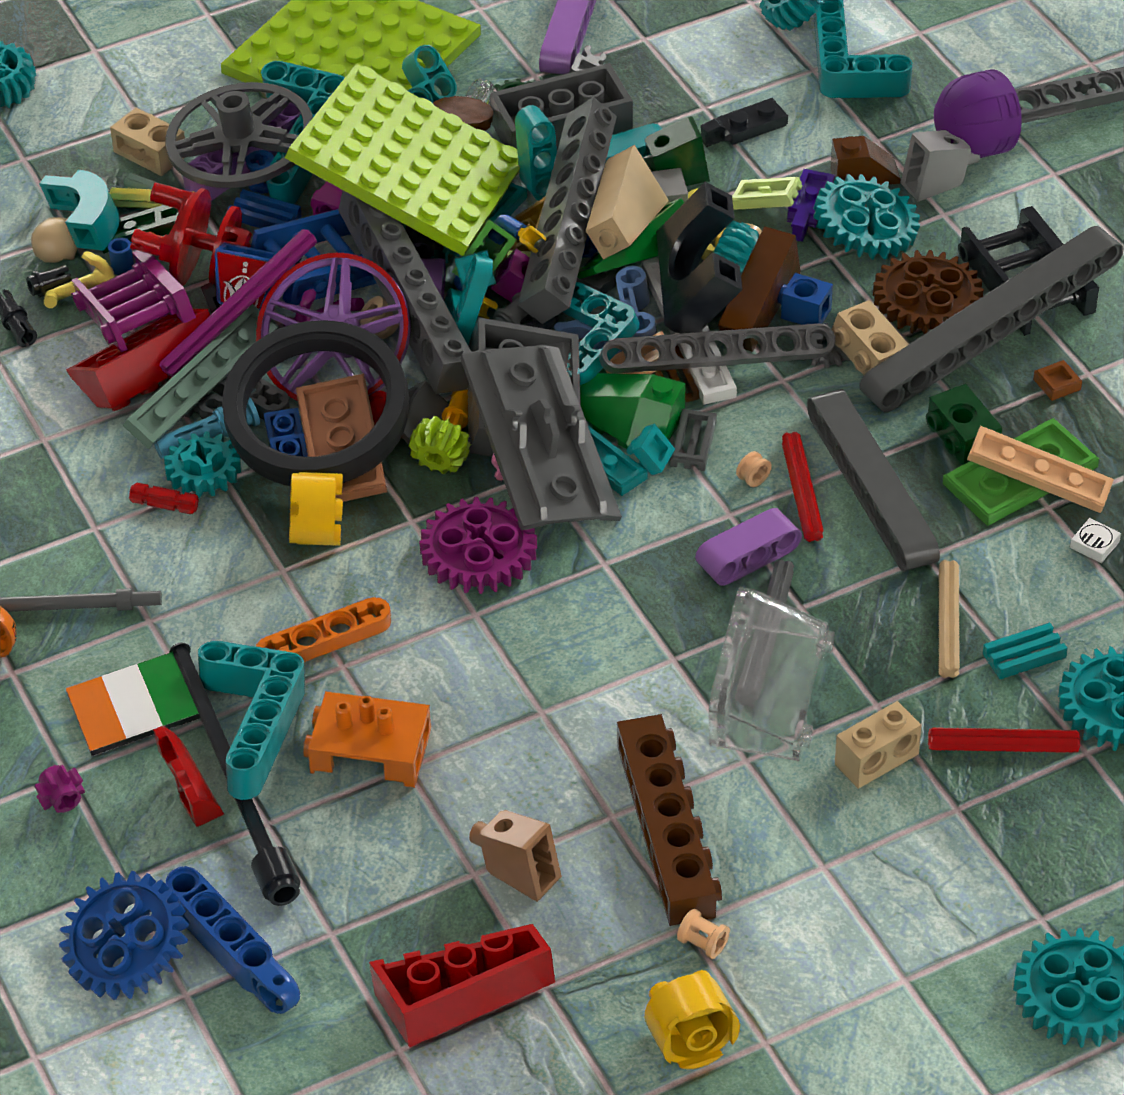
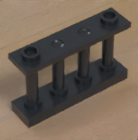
[958,206,1099,336]

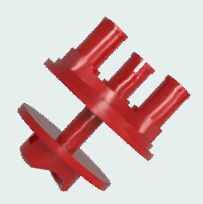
[130,182,252,287]

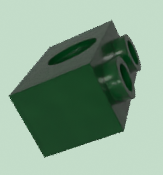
[926,383,1002,465]

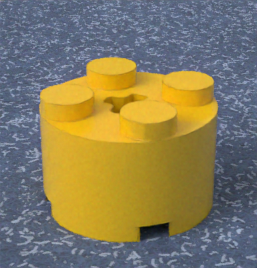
[289,472,343,546]
[644,970,740,1069]

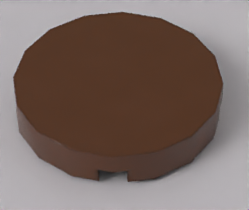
[433,96,494,131]

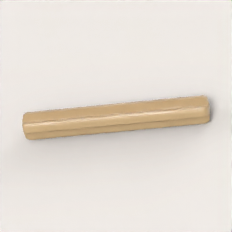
[939,560,960,678]

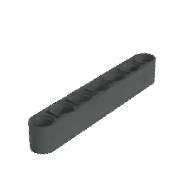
[807,389,940,572]

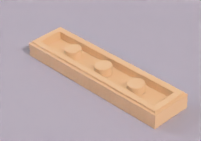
[967,426,1114,513]

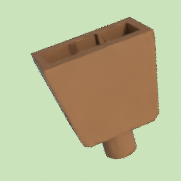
[469,810,562,902]

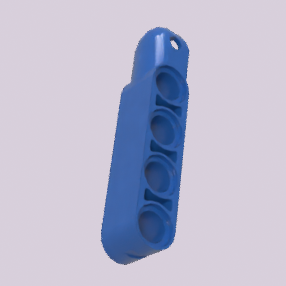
[166,866,300,1014]

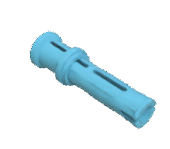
[154,397,260,459]

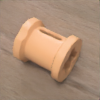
[677,909,730,959]

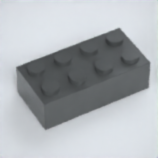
[490,63,633,150]

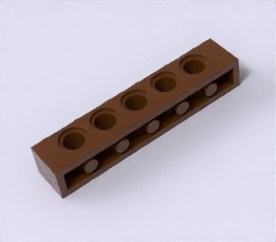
[617,714,722,926]

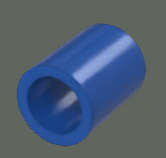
[108,238,134,275]

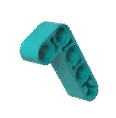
[402,45,457,103]

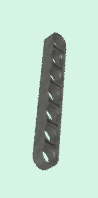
[599,324,835,374]

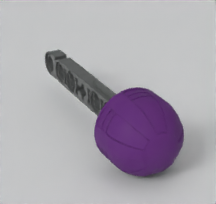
[934,67,1124,158]

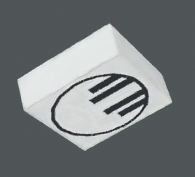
[1070,518,1121,563]

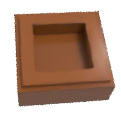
[1033,360,1082,401]

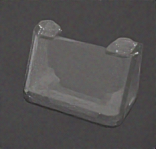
[709,587,835,761]

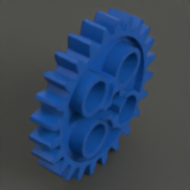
[59,871,189,1000]

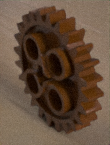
[873,250,984,334]

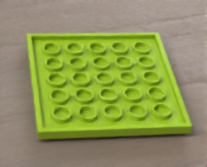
[220,0,481,90]
[285,63,520,256]

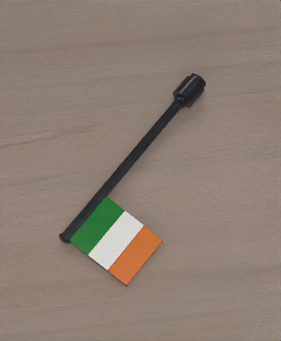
[66,642,300,906]

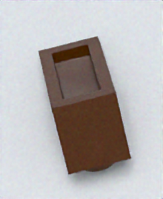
[830,136,901,185]

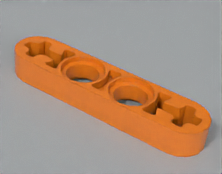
[256,597,391,662]

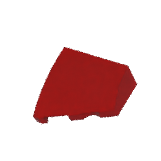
[153,726,225,827]

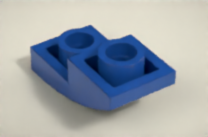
[264,408,308,457]

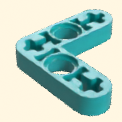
[444,255,493,345]
[563,282,640,385]

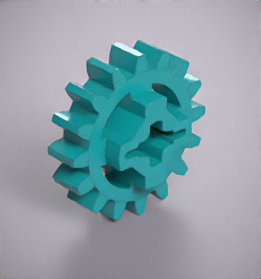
[164,431,242,498]

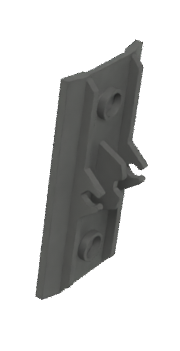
[460,345,622,530]

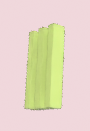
[732,177,803,210]

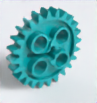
[813,174,921,260]
[1058,646,1124,751]
[1013,928,1124,1048]

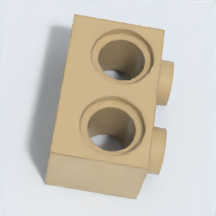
[110,107,185,176]
[832,300,909,375]
[835,701,921,789]

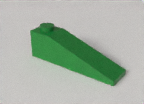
[577,198,684,279]
[580,373,685,450]

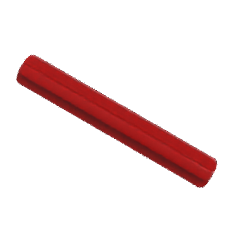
[782,432,824,542]
[927,727,1080,753]

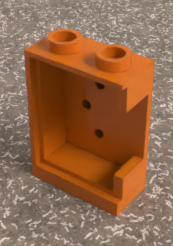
[303,691,431,788]

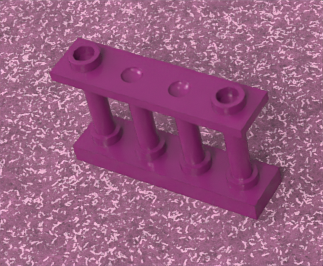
[71,250,196,353]

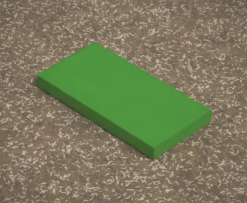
[943,418,1099,526]

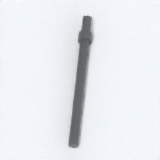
[0,588,162,612]

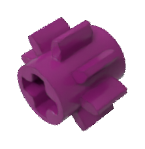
[34,765,85,813]

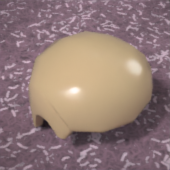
[31,217,84,263]

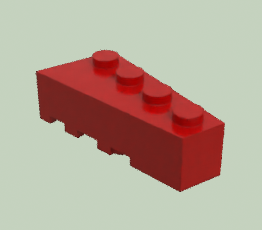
[369,924,555,1048]

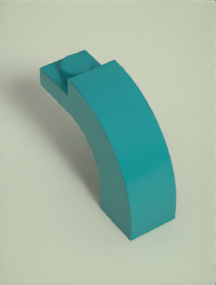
[39,169,119,250]

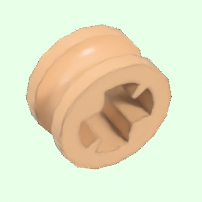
[736,451,772,488]

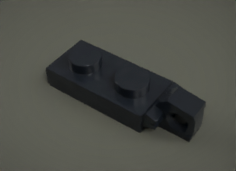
[700,98,788,147]

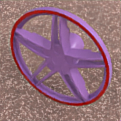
[256,253,411,402]

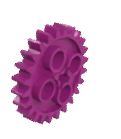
[419,497,537,594]

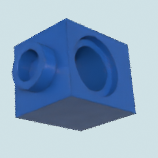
[778,273,833,325]

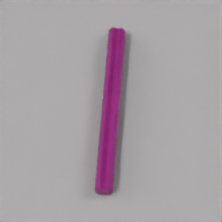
[160,229,317,377]

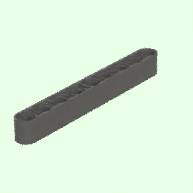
[859,226,1124,412]

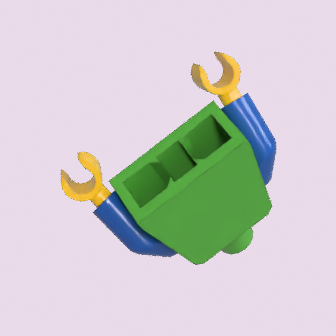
[452,214,547,319]

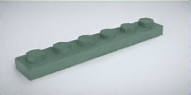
[123,304,278,449]

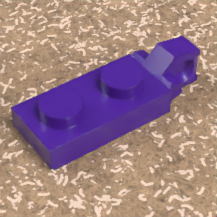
[787,169,836,242]

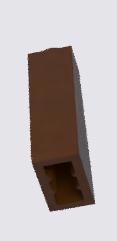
[718,226,801,352]

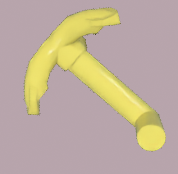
[44,251,115,311]

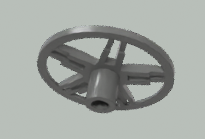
[165,82,313,188]

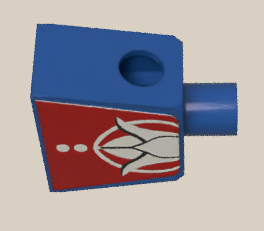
[215,242,276,310]

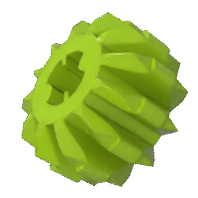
[409,416,471,474]

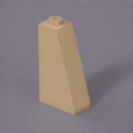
[586,145,669,259]

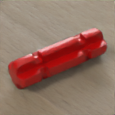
[129,482,199,514]

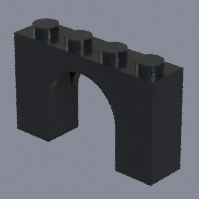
[656,182,742,334]

